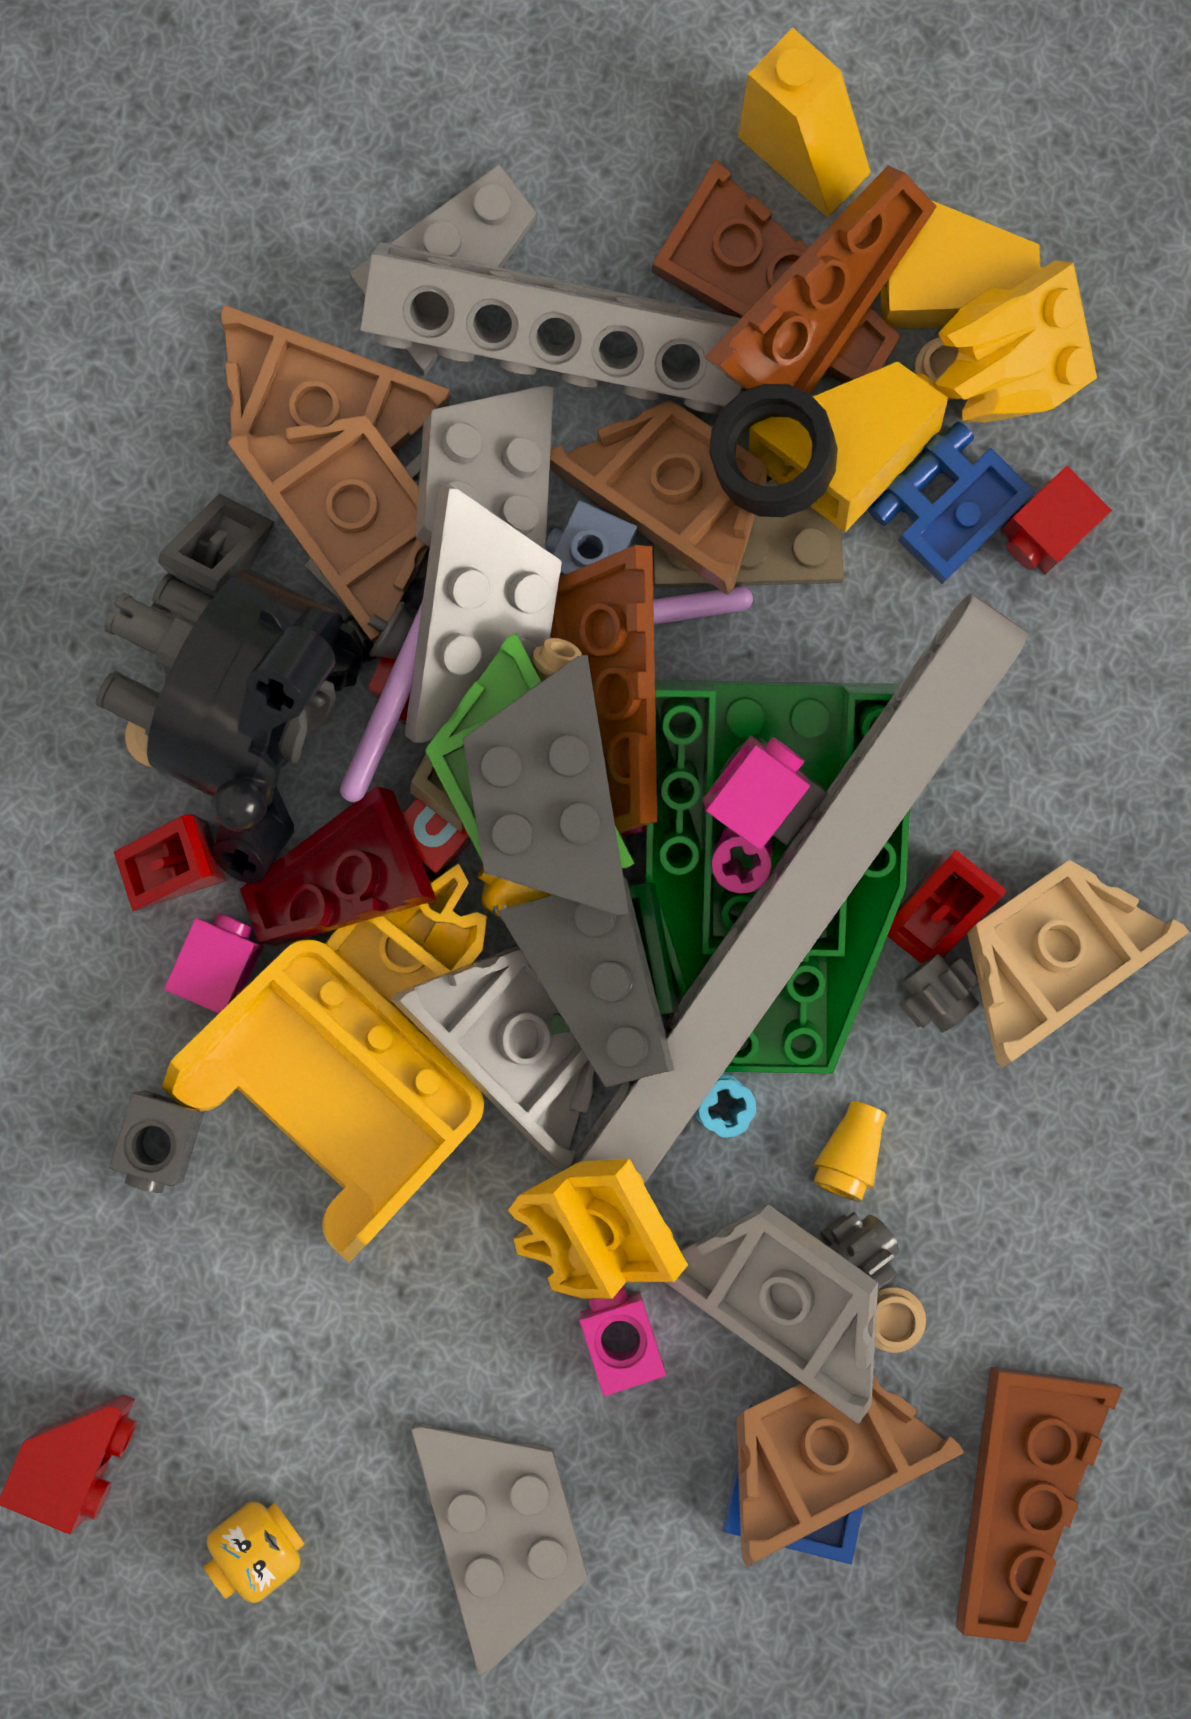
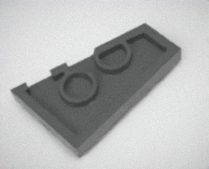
[497,877,674,1087]

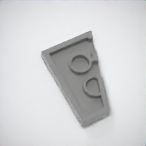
[349,164,537,376]

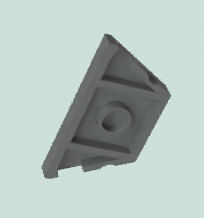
[463,655,629,915]

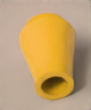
[813,1101,887,1202]

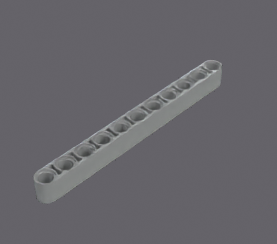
[571,593,1028,1184]

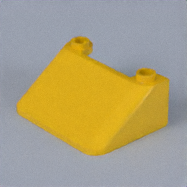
[161,940,484,1263]

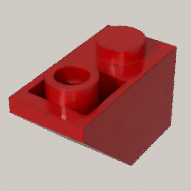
[0,1394,137,1535]

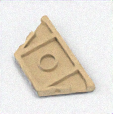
[967,860,1189,1068]

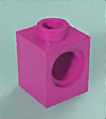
[703,735,810,851]
[164,913,264,1013]
[579,1286,666,1396]

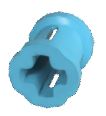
[694,1073,756,1138]

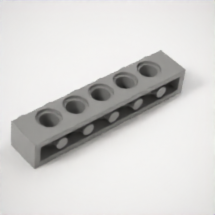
[360,242,741,413]

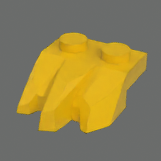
[934,260,1097,423]
[325,863,487,1032]
[508,1159,688,1299]

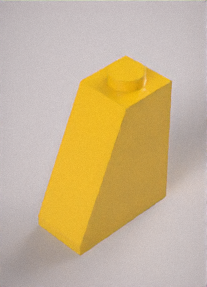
[738,27,871,218]
[880,200,1044,329]
[749,361,948,532]

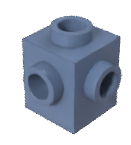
[545,500,637,577]

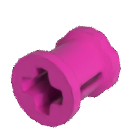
[712,827,773,894]

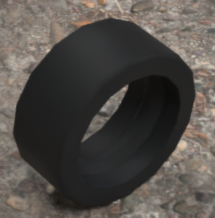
[709,384,838,517]

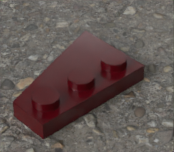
[240,786,437,946]

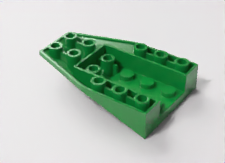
[645,680,910,1074]

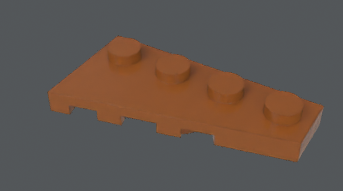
[652,159,901,383]
[704,165,937,394]
[550,545,657,834]
[956,1367,1123,1642]

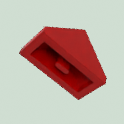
[114,814,227,912]
[887,849,1006,963]

